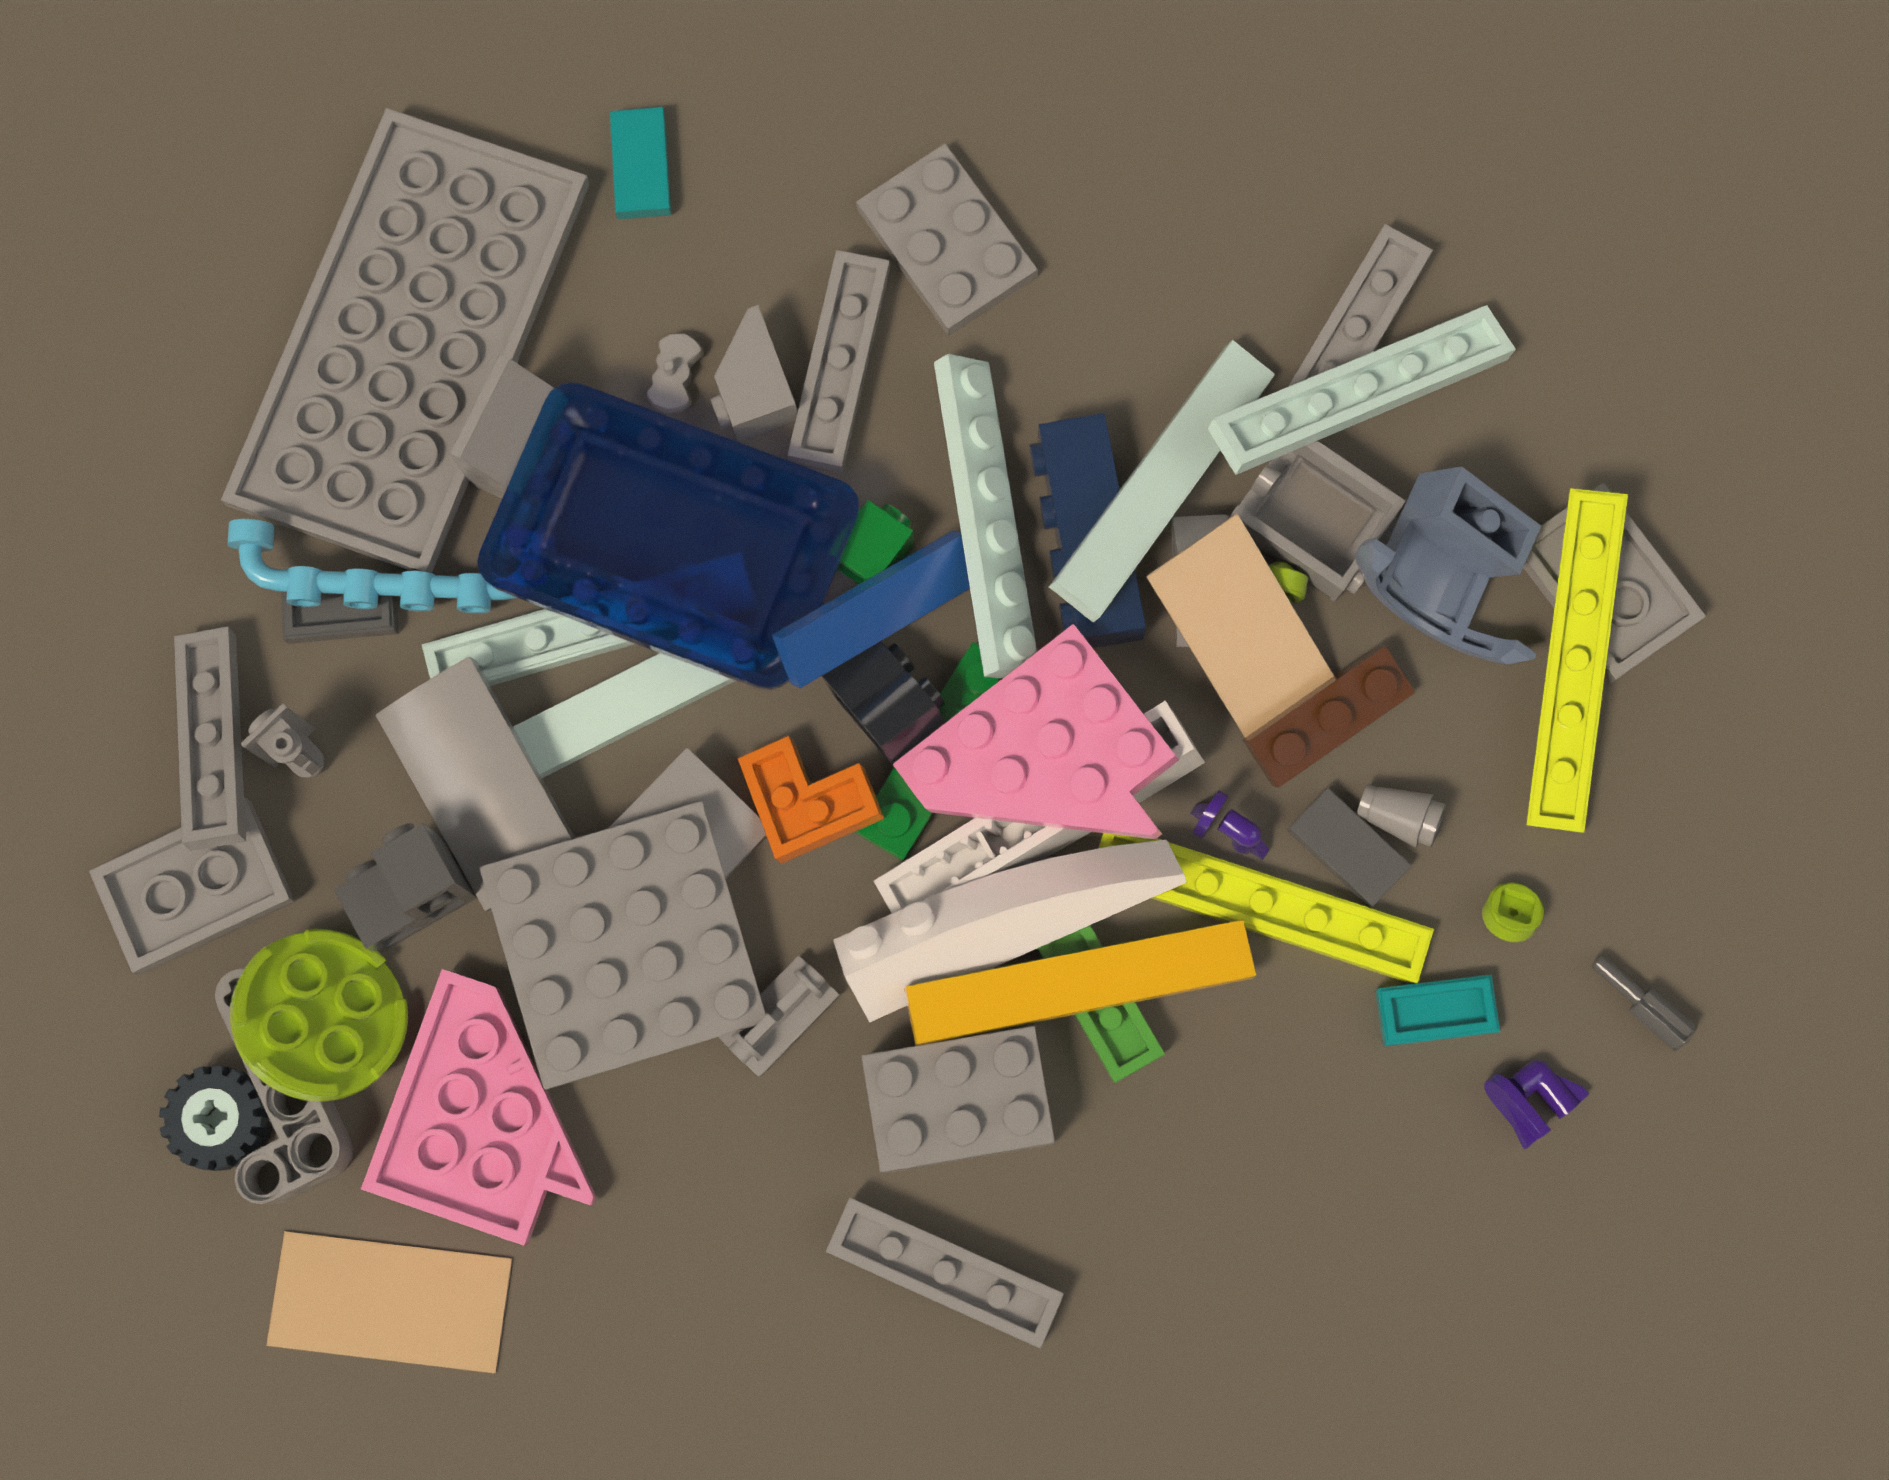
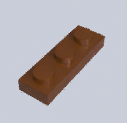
[1243,645,1415,788]

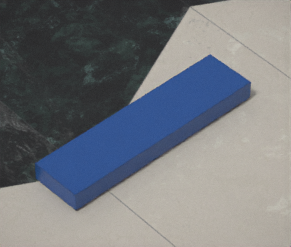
[772,531,970,688]

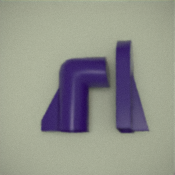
[1190,790,1269,860]
[1484,1060,1589,1149]

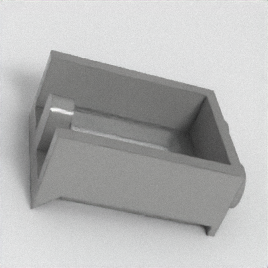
[1229,441,1406,602]

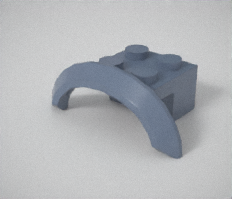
[1356,466,1541,665]

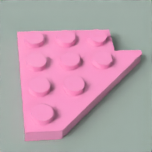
[893,624,1179,839]
[361,969,597,1246]

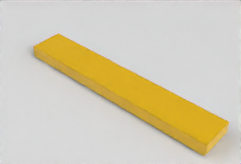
[904,920,1256,1046]

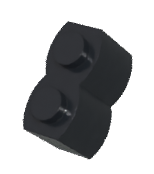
[821,641,946,766]

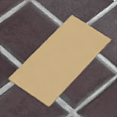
[1146,513,1334,738]
[266,1231,512,1373]

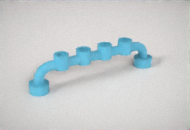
[227,519,556,614]

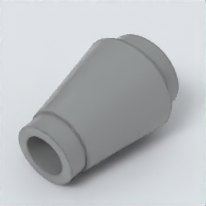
[1357,784,1446,848]

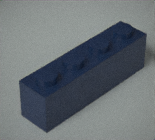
[1029,413,1146,648]

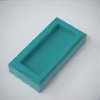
[610,107,672,220]
[1375,975,1500,1047]

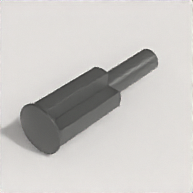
[1592,955,1698,1052]

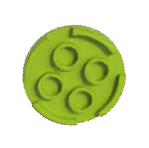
[230,929,408,1101]

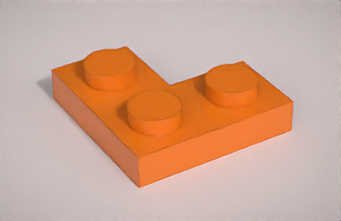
[738,736,884,864]

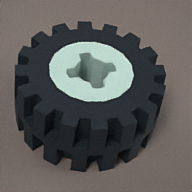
[159,1065,272,1171]

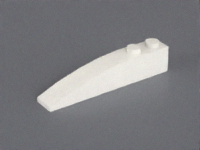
[874,700,1205,913]
[833,839,1187,1022]

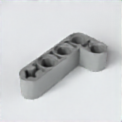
[215,968,354,1205]

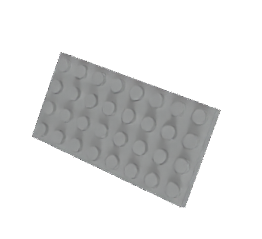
[221,108,590,573]

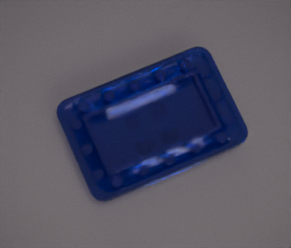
[477,382,860,690]

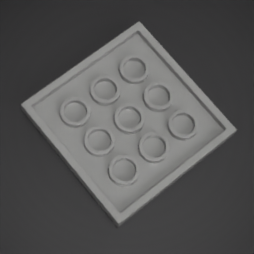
[479,801,766,1090]

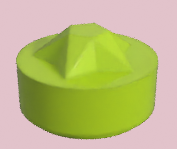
[1269,562,1308,603]
[1482,883,1544,942]

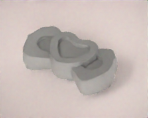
[646,334,704,414]

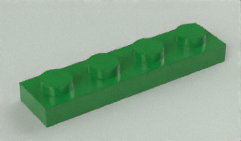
[855,642,1003,862]

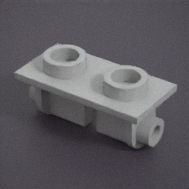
[241,704,325,778]
[719,955,839,1078]

